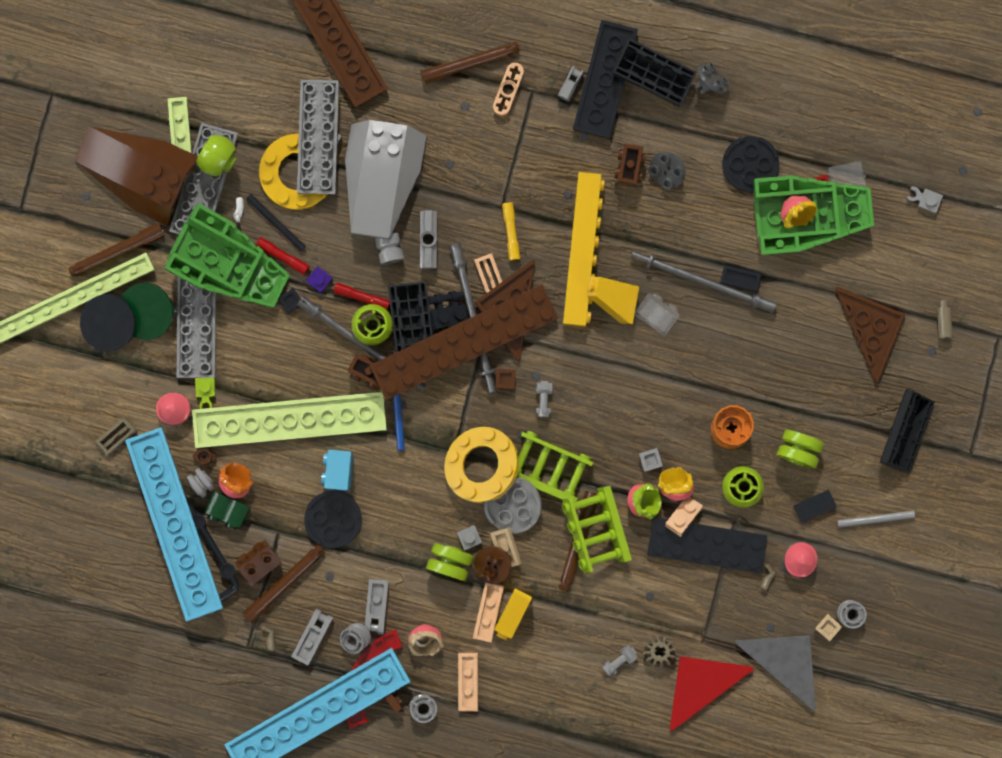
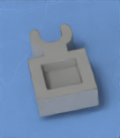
[906,187,943,214]

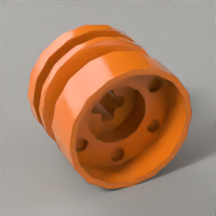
[710,405,754,449]

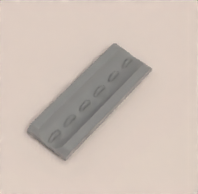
[297,80,339,194]
[169,123,238,234]
[177,277,216,378]

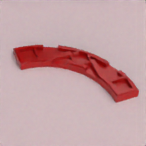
[347,629,402,729]

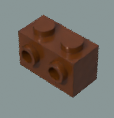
[614,143,646,188]
[347,353,380,391]
[235,539,282,586]

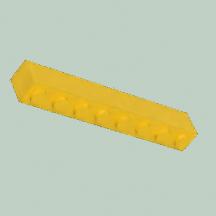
[563,172,605,328]

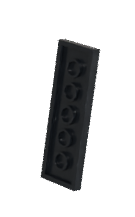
[573,20,638,139]
[647,517,767,573]

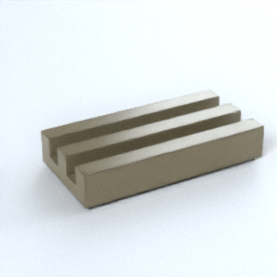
[95,417,137,456]

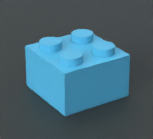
[321,450,354,492]

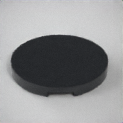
[722,136,779,193]
[80,294,137,352]
[304,491,362,549]

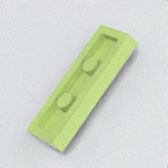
[168,97,192,153]

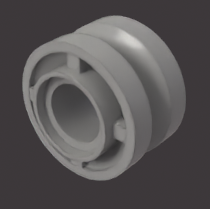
[187,468,215,498]
[837,600,867,629]
[340,623,371,654]
[409,694,437,723]

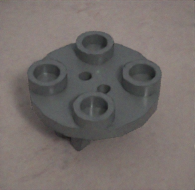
[695,62,730,94]
[648,151,686,190]

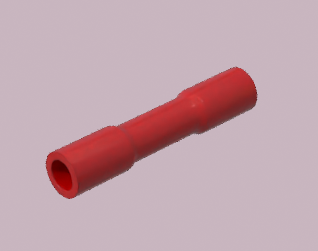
[256,237,310,275]
[333,282,390,311]

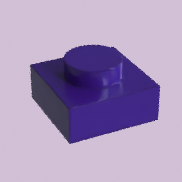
[306,266,333,293]

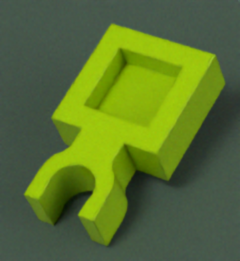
[195,378,216,409]

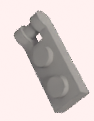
[365,579,389,635]
[291,609,334,666]

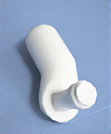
[233,197,244,222]

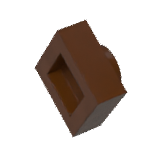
[496,369,516,389]
[385,693,403,713]

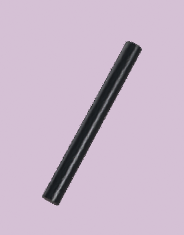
[246,194,306,251]

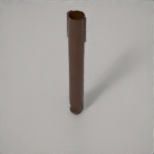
[421,42,520,84]
[69,222,165,277]
[559,490,597,592]
[243,545,325,623]

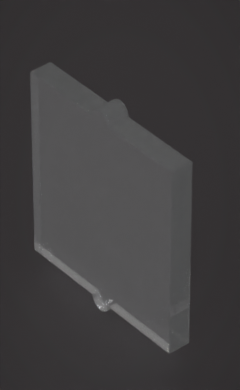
[828,161,866,187]

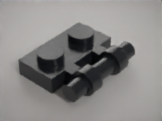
[427,291,469,330]

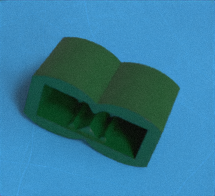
[205,492,251,530]

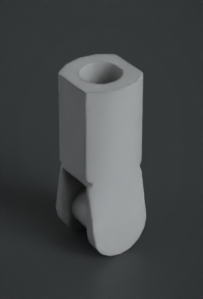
[557,66,584,102]

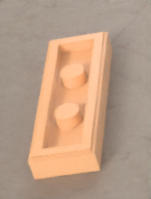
[473,582,504,643]
[458,653,478,711]

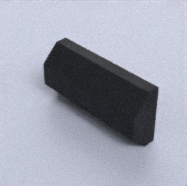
[612,38,697,107]
[388,281,432,352]
[880,389,935,474]

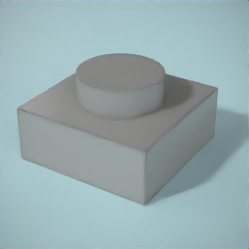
[639,448,663,472]
[457,525,482,550]

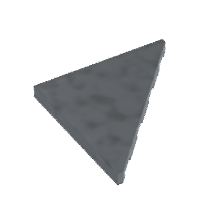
[735,635,816,710]

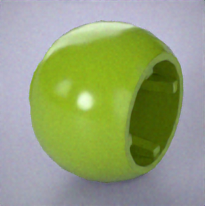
[196,135,237,176]
[351,304,393,346]
[722,466,764,508]

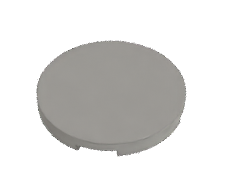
[484,477,542,534]

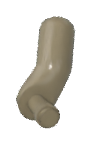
[761,564,775,591]
[261,626,275,652]

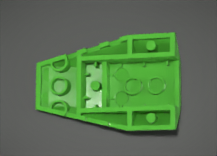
[753,175,874,255]
[164,203,290,308]

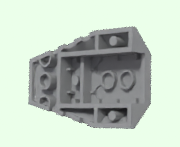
[345,120,426,240]

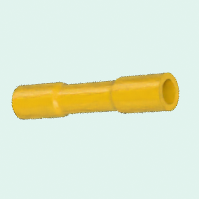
[502,202,521,261]

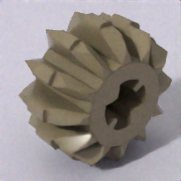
[643,635,676,668]

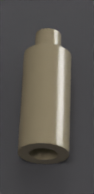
[937,300,953,339]

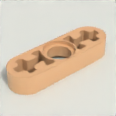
[493,63,524,116]

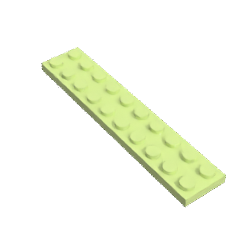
[192,392,387,448]

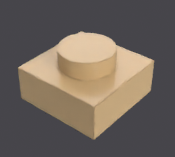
[814,614,842,641]

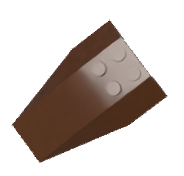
[75,126,198,226]

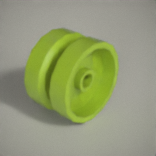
[776,429,825,469]
[426,543,474,582]

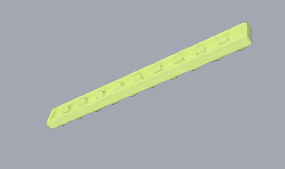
[0,253,155,344]

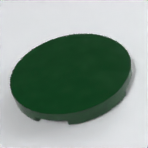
[122,282,174,340]

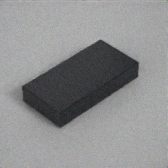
[720,265,761,293]
[794,489,837,523]

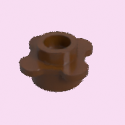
[193,447,216,469]

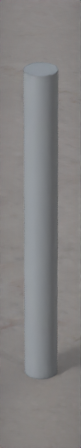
[837,510,915,528]

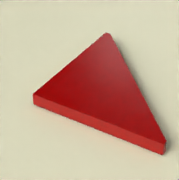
[669,656,754,731]

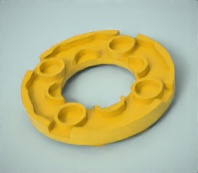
[259,134,328,210]
[444,427,519,503]

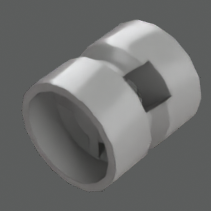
[375,233,405,265]

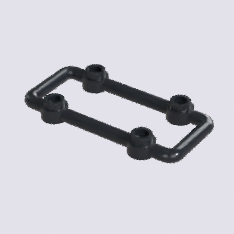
[153,503,240,602]

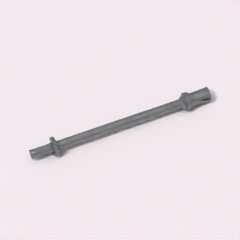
[449,244,496,393]
[630,251,777,314]
[297,295,426,392]

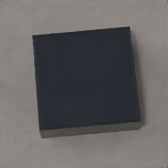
[278,288,301,314]

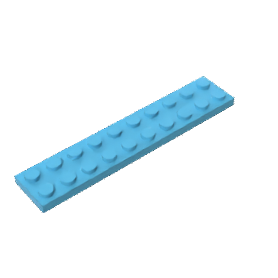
[125,427,224,622]
[224,648,411,758]

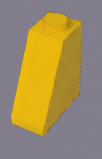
[587,277,639,324]
[494,589,532,640]

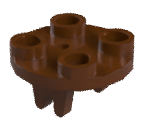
[474,546,512,584]

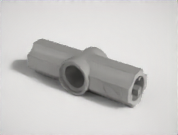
[420,210,437,269]

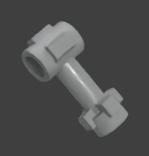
[536,381,552,418]
[602,645,638,676]

